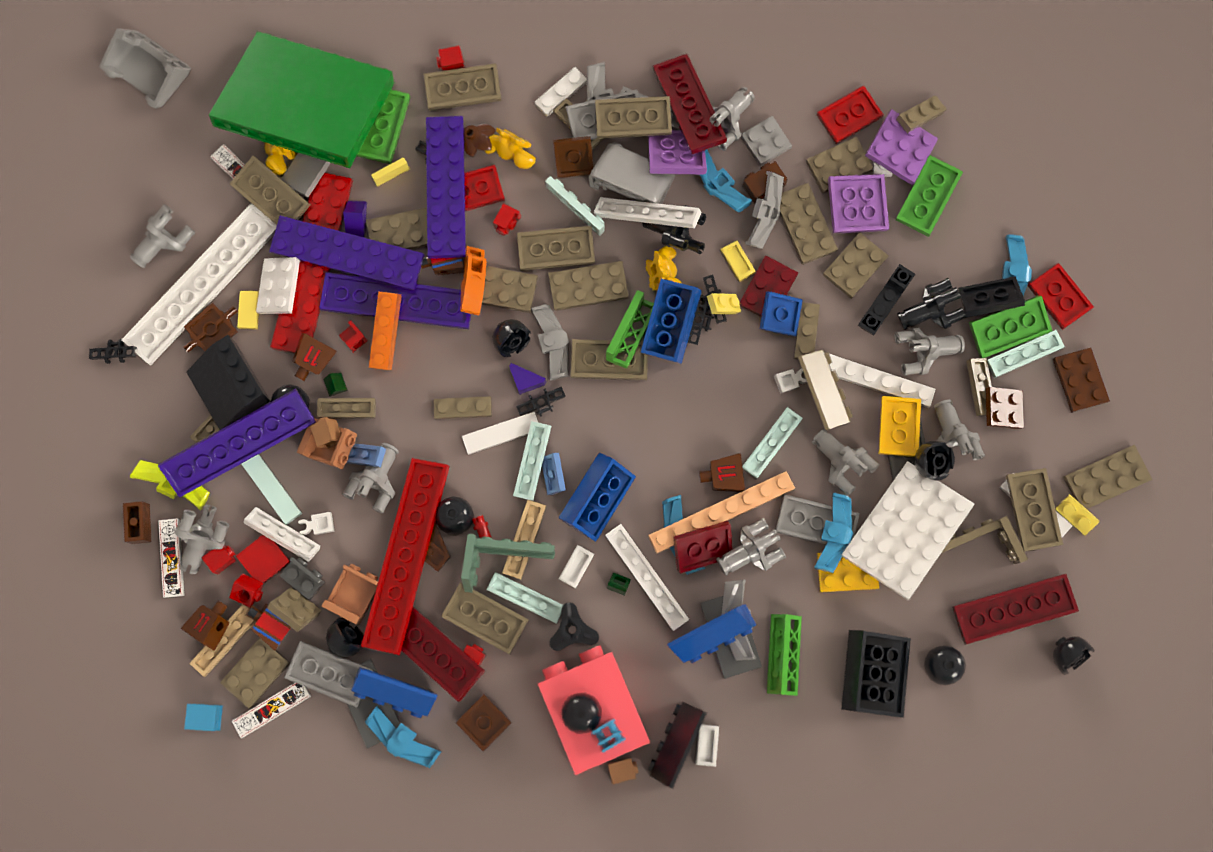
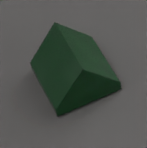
[323,373,348,397]
[607,573,631,596]

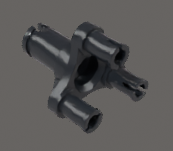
[642,205,706,254]
[897,278,967,330]
[549,603,599,651]

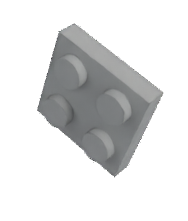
[741,116,792,166]

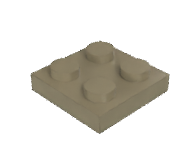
[267,587,321,632]

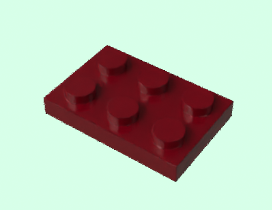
[739,255,799,317]
[673,521,733,574]

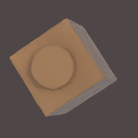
[310,417,341,449]
[608,758,639,784]

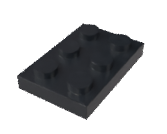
[958,276,1025,317]

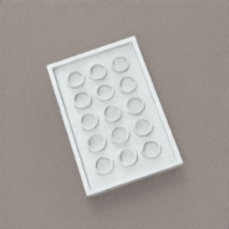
[842,461,974,601]

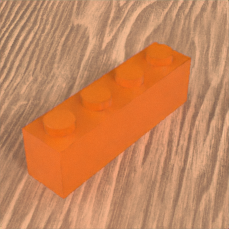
[369,291,402,370]

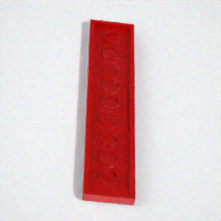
[270,173,353,354]
[361,458,450,656]

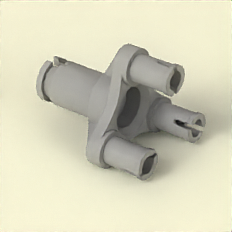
[709,87,755,151]
[130,204,196,268]
[894,328,965,376]
[934,399,985,460]
[812,429,879,496]
[342,443,399,513]
[174,504,229,574]
[716,518,786,576]

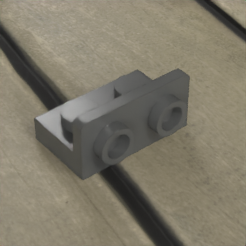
[279,557,325,600]

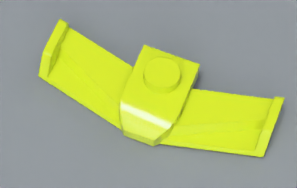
[130,460,210,511]

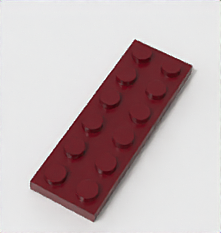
[653,54,727,155]
[952,574,1079,645]
[401,607,485,702]

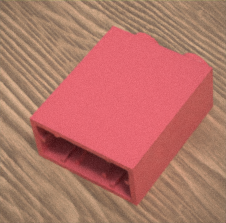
[538,645,650,775]

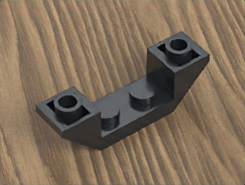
[858,264,915,336]

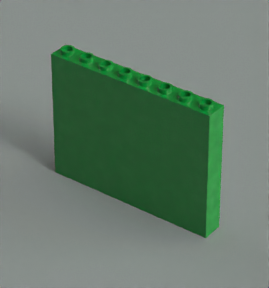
[209,31,394,168]

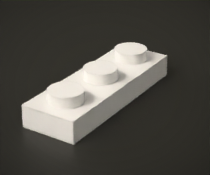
[534,67,587,117]

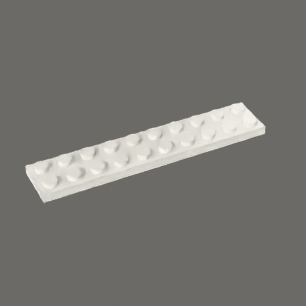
[122,203,277,366]

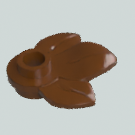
[464,124,496,157]

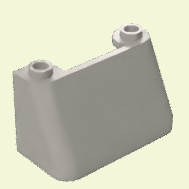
[99,28,191,108]
[589,142,675,204]

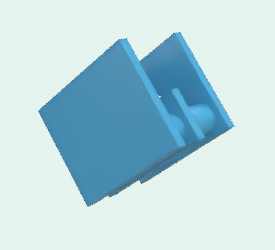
[184,704,223,731]
[592,719,626,753]

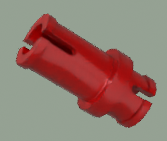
[472,515,492,539]

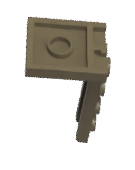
[942,516,1028,564]

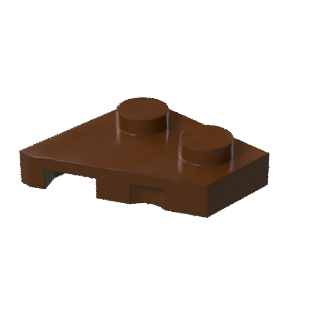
[425,522,451,572]

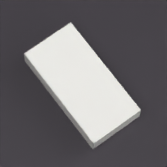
[559,545,594,589]
[695,724,719,767]

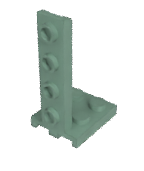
[461,534,555,593]

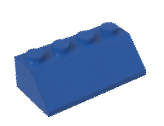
[641,279,702,364]
[559,453,636,542]
[667,604,756,663]
[351,667,437,718]

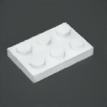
[256,257,300,314]

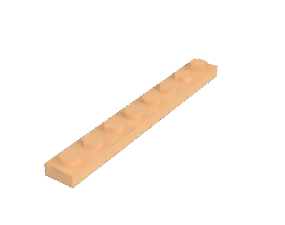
[648,471,795,554]

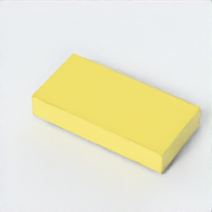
[371,158,410,187]
[721,240,756,282]
[237,291,259,329]

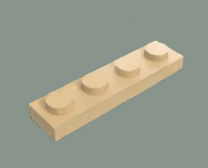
[502,500,546,580]
[189,604,254,677]

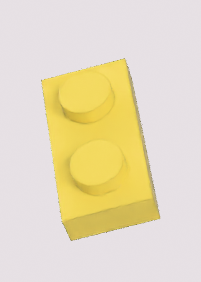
[707,293,741,314]
[1055,494,1099,535]

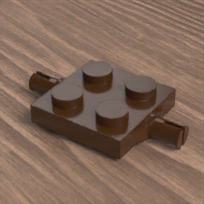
[183,303,238,353]

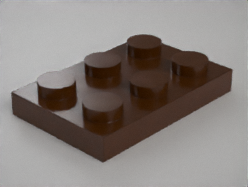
[1053,347,1110,413]

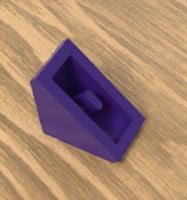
[343,201,367,238]
[509,363,546,395]

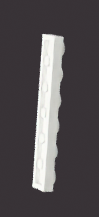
[594,197,701,228]
[830,354,936,408]
[605,524,689,631]

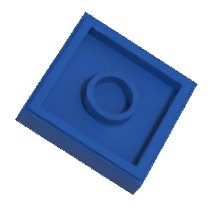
[759,291,803,337]

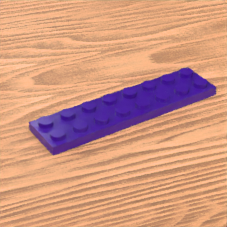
[426,116,466,259]
[270,216,424,291]
[319,272,471,329]
[158,389,316,498]

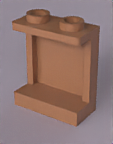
[297,418,357,470]
[321,563,378,625]

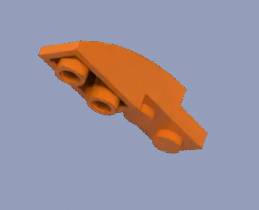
[460,246,487,316]

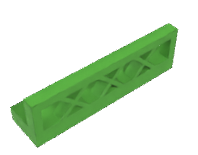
[606,290,654,369]
[767,614,802,696]

